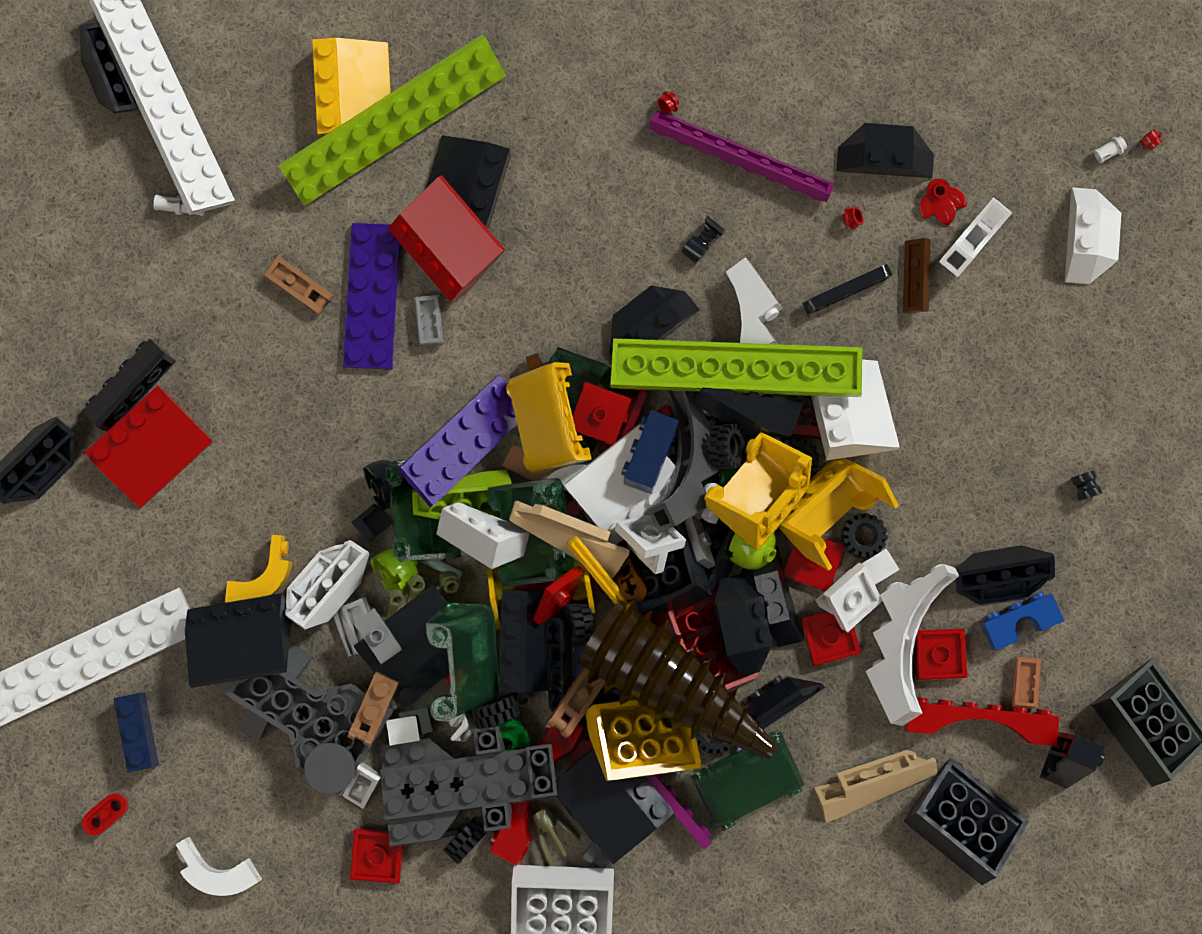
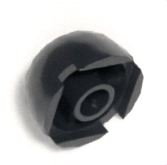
[363,460,407,510]

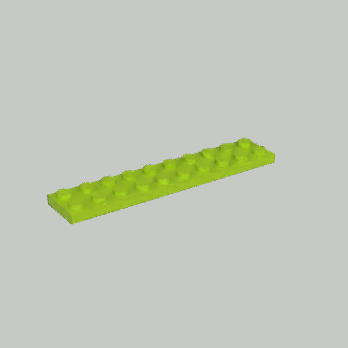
[278,34,506,206]
[611,339,863,397]

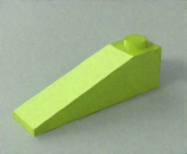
[412,470,512,523]

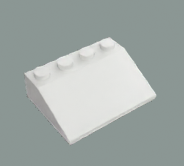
[811,359,900,460]
[563,424,676,545]
[511,865,614,934]

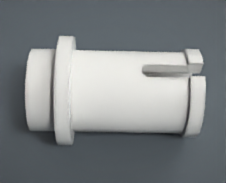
[1094,136,1127,163]

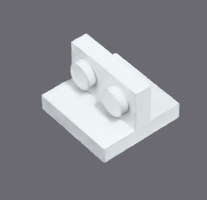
[615,514,686,574]
[816,563,883,632]

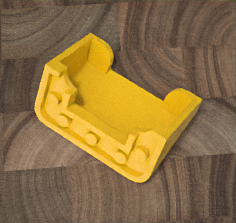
[506,362,592,474]
[704,432,812,550]

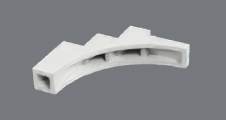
[701,257,783,418]
[866,564,959,726]

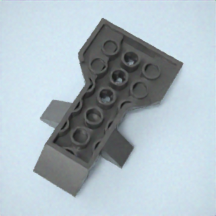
[214,644,394,797]
[380,726,558,847]

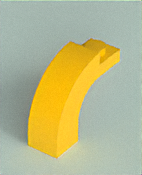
[225,535,293,603]

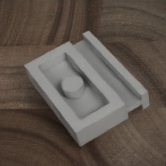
[333,597,371,657]

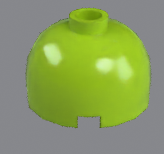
[729,533,776,570]
[371,548,418,598]

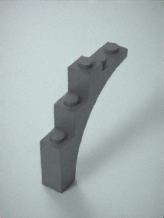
[648,390,718,533]

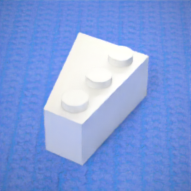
[436,503,530,569]

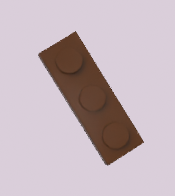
[903,238,931,314]

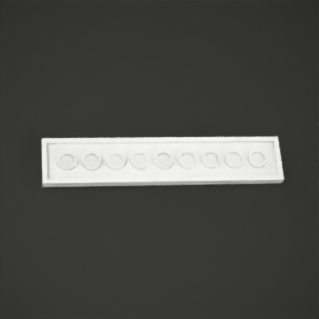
[89,0,235,215]
[0,588,190,727]

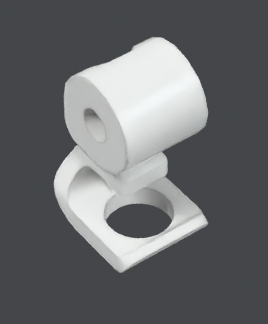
[430,699,477,742]

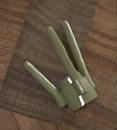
[532,807,579,866]

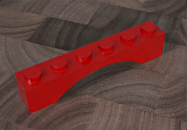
[903,697,1059,746]
[490,716,587,865]

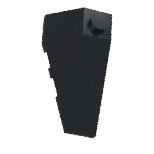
[692,387,803,443]

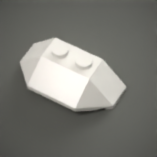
[1065,187,1121,285]
[285,540,369,629]

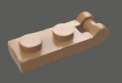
[264,256,334,315]
[546,667,605,738]
[347,672,399,747]

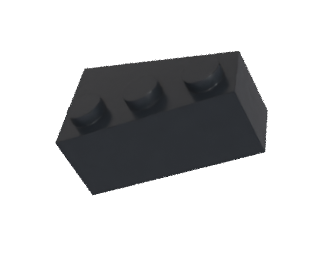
[1039,732,1105,789]

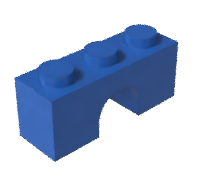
[980,591,1064,650]

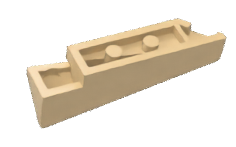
[509,501,630,578]
[814,750,937,822]

